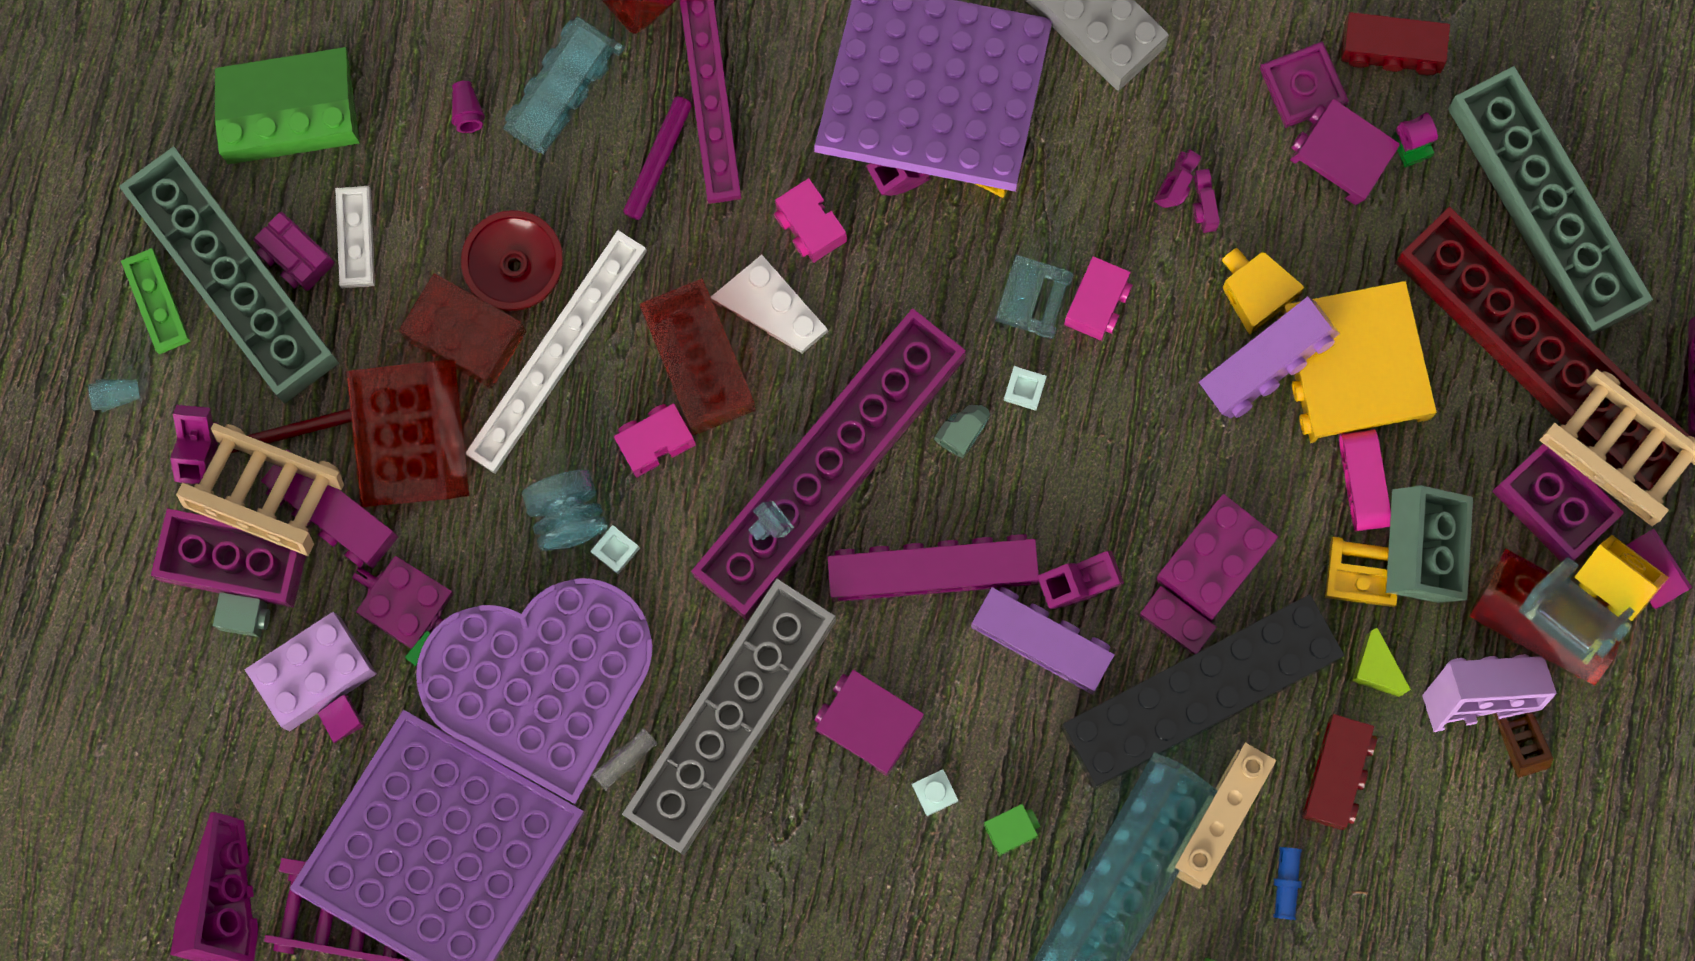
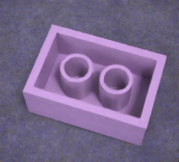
[244,612,377,731]

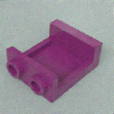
[1290,99,1400,206]
[814,670,924,776]

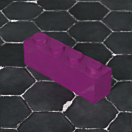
[261,449,398,569]

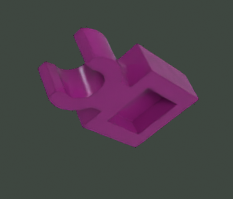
[1153,149,1201,208]
[1193,169,1220,233]

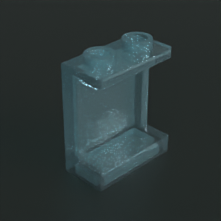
[1519,557,1635,665]

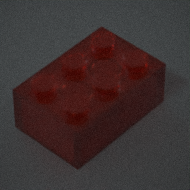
[398,273,527,389]

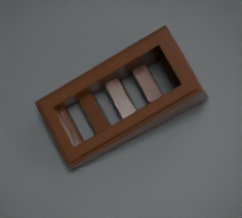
[1494,712,1554,778]

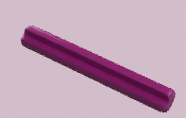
[624,96,692,220]

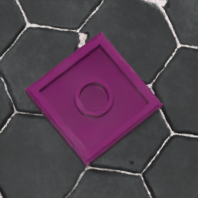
[1259,41,1349,128]

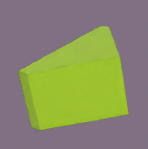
[1352,628,1411,697]

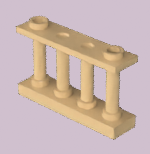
[1539,369,1695,526]
[176,423,344,556]
[1168,742,1277,890]

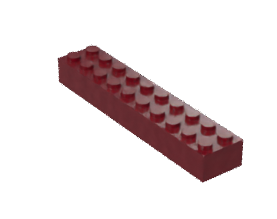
[1395,206,1690,491]

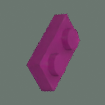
[1140,586,1217,655]

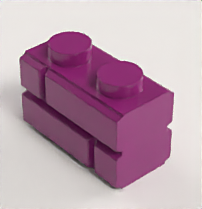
[253,212,335,291]

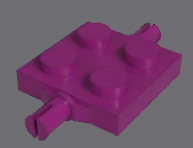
[352,556,453,649]

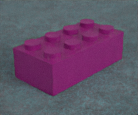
[151,508,306,608]

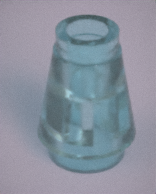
[88,379,140,413]

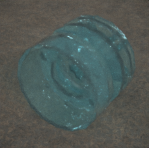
[521,470,608,551]

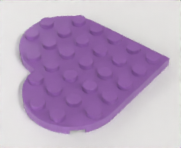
[416,578,652,804]

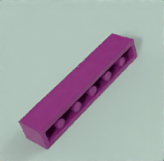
[827,534,1039,602]

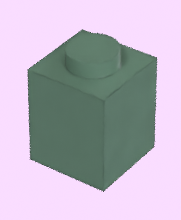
[213,592,270,638]

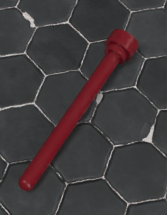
[231,395,384,453]

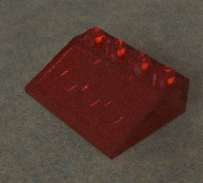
[346,359,470,507]

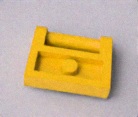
[1325,536,1397,607]

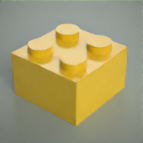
[1574,535,1669,621]

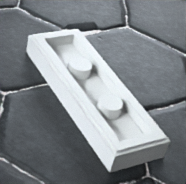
[335,186,375,289]

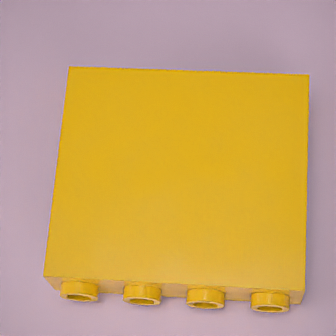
[1277,281,1437,443]

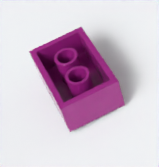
[1492,444,1624,567]
[1156,494,1278,622]

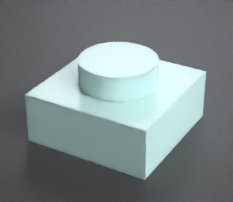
[1004,366,1047,411]
[590,525,640,574]
[912,769,958,816]

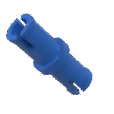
[1273,847,1302,920]

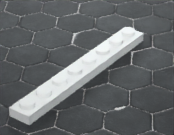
[465,230,647,474]

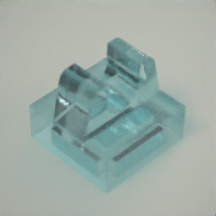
[748,501,794,541]

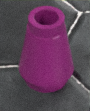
[452,81,485,133]

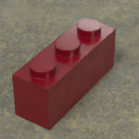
[1340,12,1450,76]
[1301,714,1377,830]

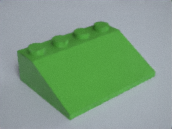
[215,47,360,165]

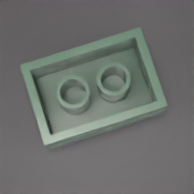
[1386,485,1473,603]

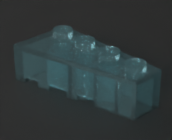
[503,16,626,154]

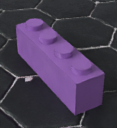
[1199,296,1340,418]
[971,587,1115,695]

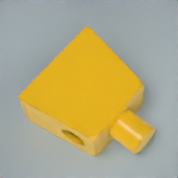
[1222,248,1304,335]

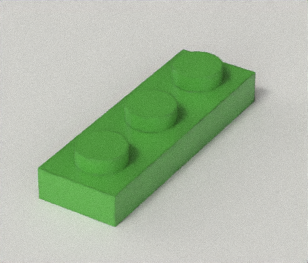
[121,248,191,354]

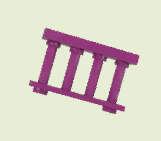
[264,858,409,961]

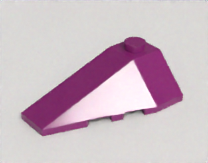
[170,812,258,961]

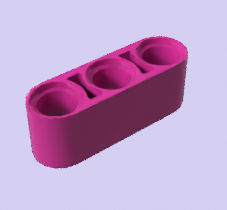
[1339,429,1391,531]

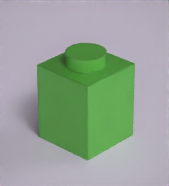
[983,804,1040,856]

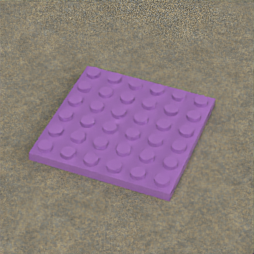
[814,0,1052,192]
[290,709,584,961]

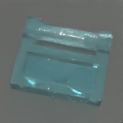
[995,255,1074,339]

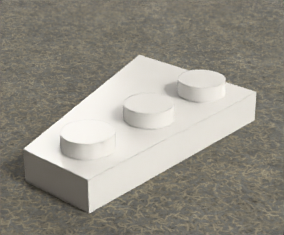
[710,254,828,354]

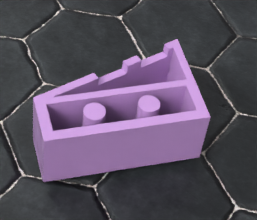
[1422,654,1557,732]

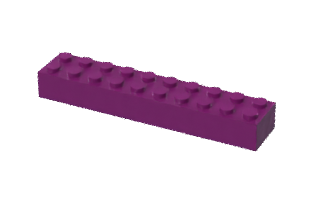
[691,308,966,620]

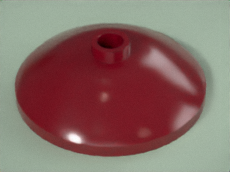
[461,210,563,311]

